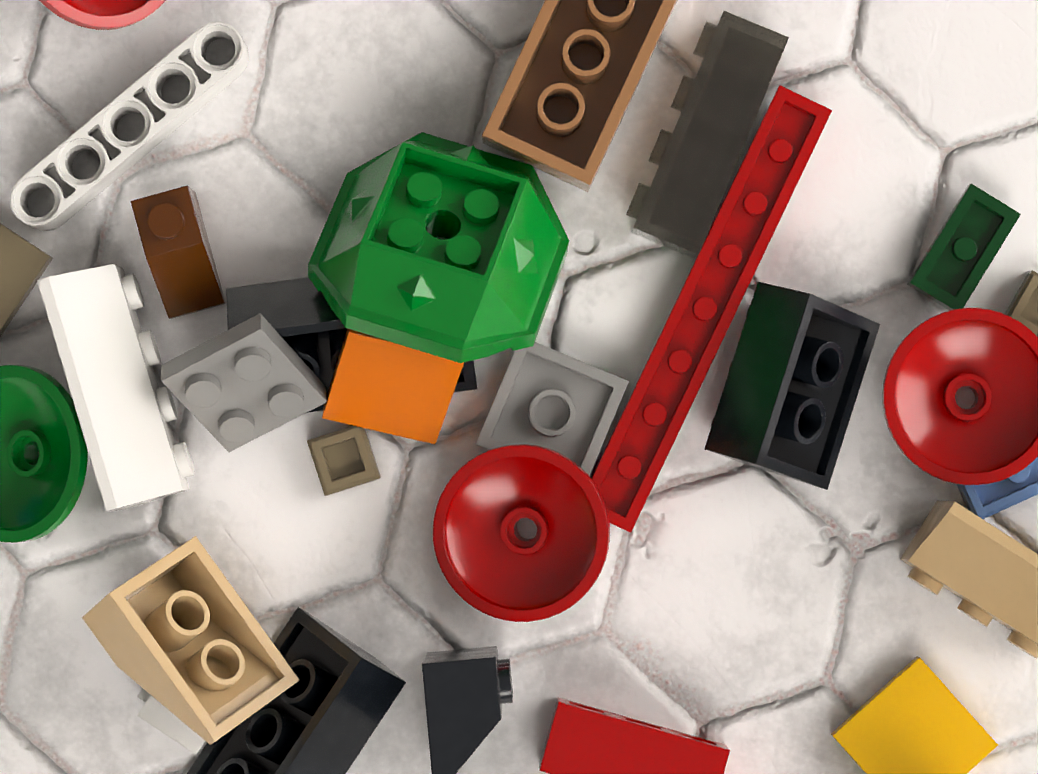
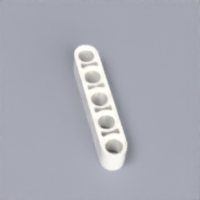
[10,21,249,231]

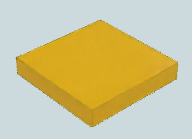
[831,656,998,774]

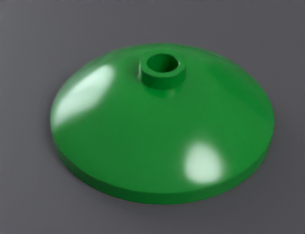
[0,365,88,543]

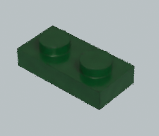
[907,184,1021,311]

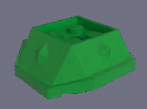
[308,132,569,363]

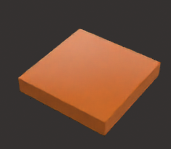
[322,329,464,444]

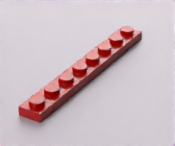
[591,85,832,533]

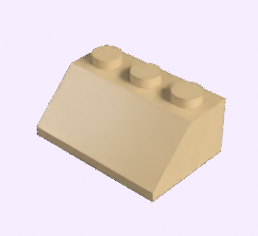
[900,500,1038,659]

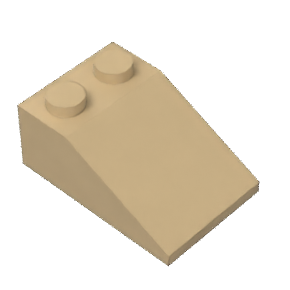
[82,536,299,745]

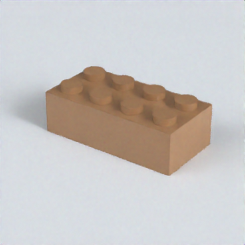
[482,0,678,192]

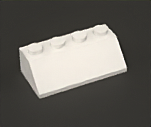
[37,264,194,511]

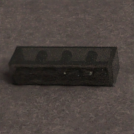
[626,11,789,259]

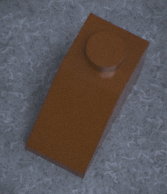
[130,185,226,319]

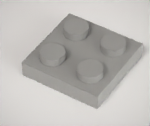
[161,313,327,452]
[476,342,629,476]

